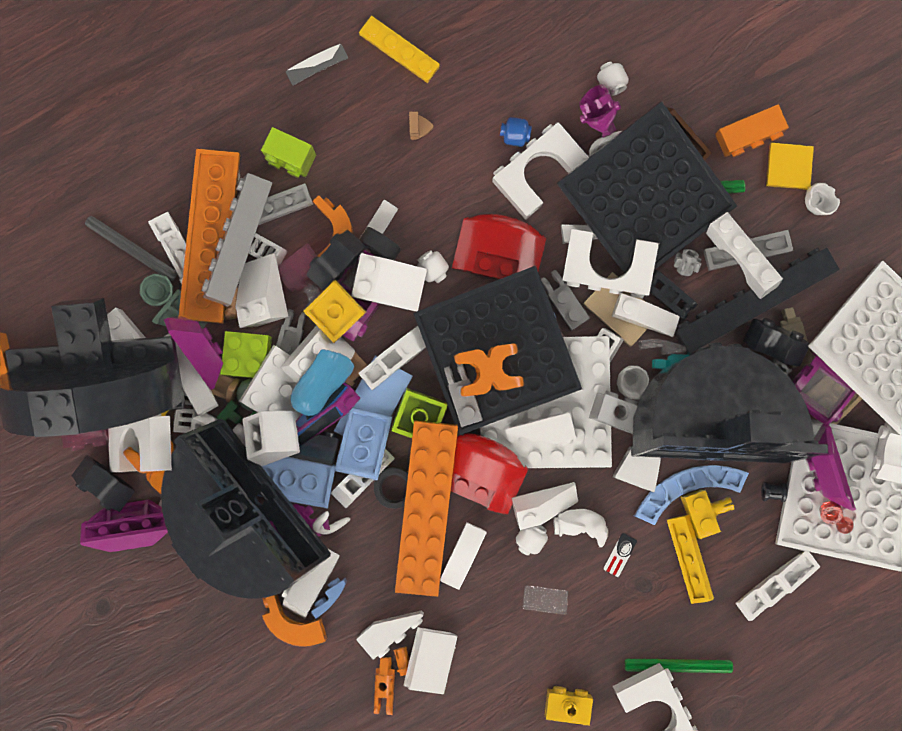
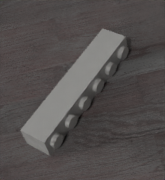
[201,173,272,307]

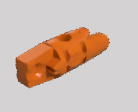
[374,657,395,715]

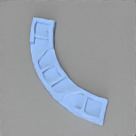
[634,465,749,525]

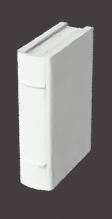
[404,627,458,694]

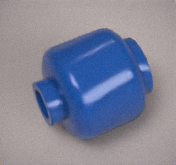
[500,117,532,147]

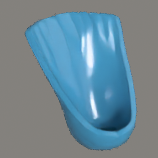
[291,349,354,416]

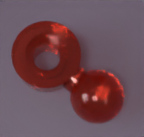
[819,501,854,534]

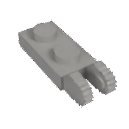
[541,270,590,331]
[276,309,306,355]
[444,364,483,427]

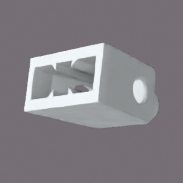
[613,447,661,492]

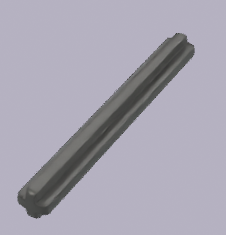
[85,216,178,281]

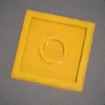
[766,143,814,190]
[304,280,366,343]

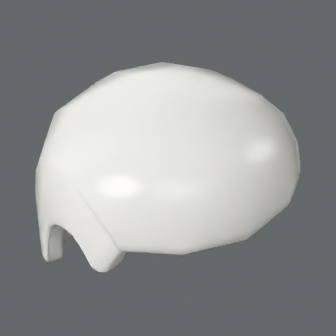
[805,183,840,215]
[617,366,649,399]

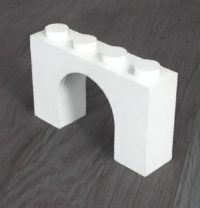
[492,122,589,220]
[563,228,659,298]
[108,414,172,472]
[613,663,698,731]

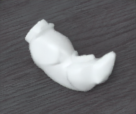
[554,509,608,547]

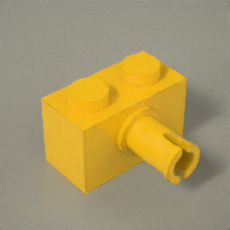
[680,489,734,539]
[544,686,593,726]

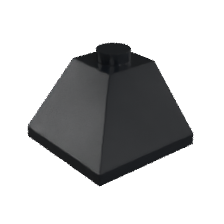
[289,432,341,465]

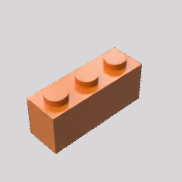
[715,104,789,157]

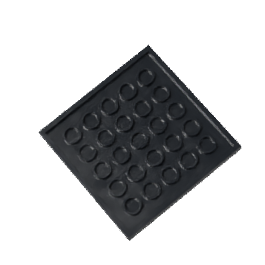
[556,101,737,274]
[413,265,583,435]

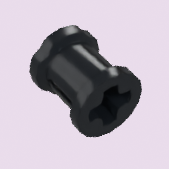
[761,482,788,502]

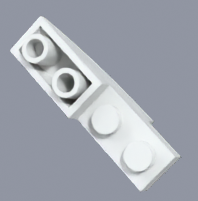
[358,326,426,390]

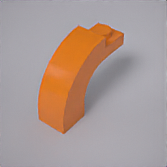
[313,196,353,257]
[262,594,327,646]

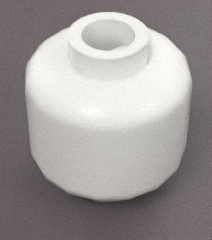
[597,62,629,95]
[417,250,449,283]
[516,525,548,555]

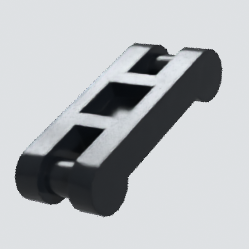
[649,269,698,321]

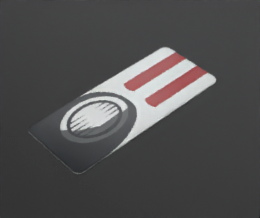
[604,533,637,577]

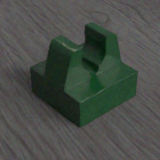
[217,401,244,424]

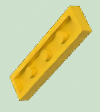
[359,15,440,83]
[667,515,714,604]

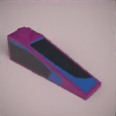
[296,383,360,446]

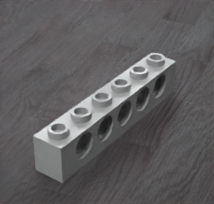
[589,391,712,461]

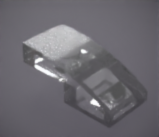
[638,339,686,356]

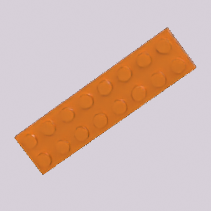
[179,149,240,324]
[395,420,458,597]

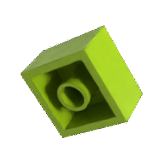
[261,127,316,178]
[221,331,272,378]
[391,388,447,438]

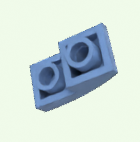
[311,578,347,619]

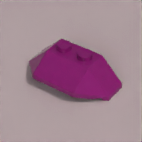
[164,316,223,390]
[806,423,856,511]
[80,500,168,552]

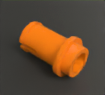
[393,647,409,676]

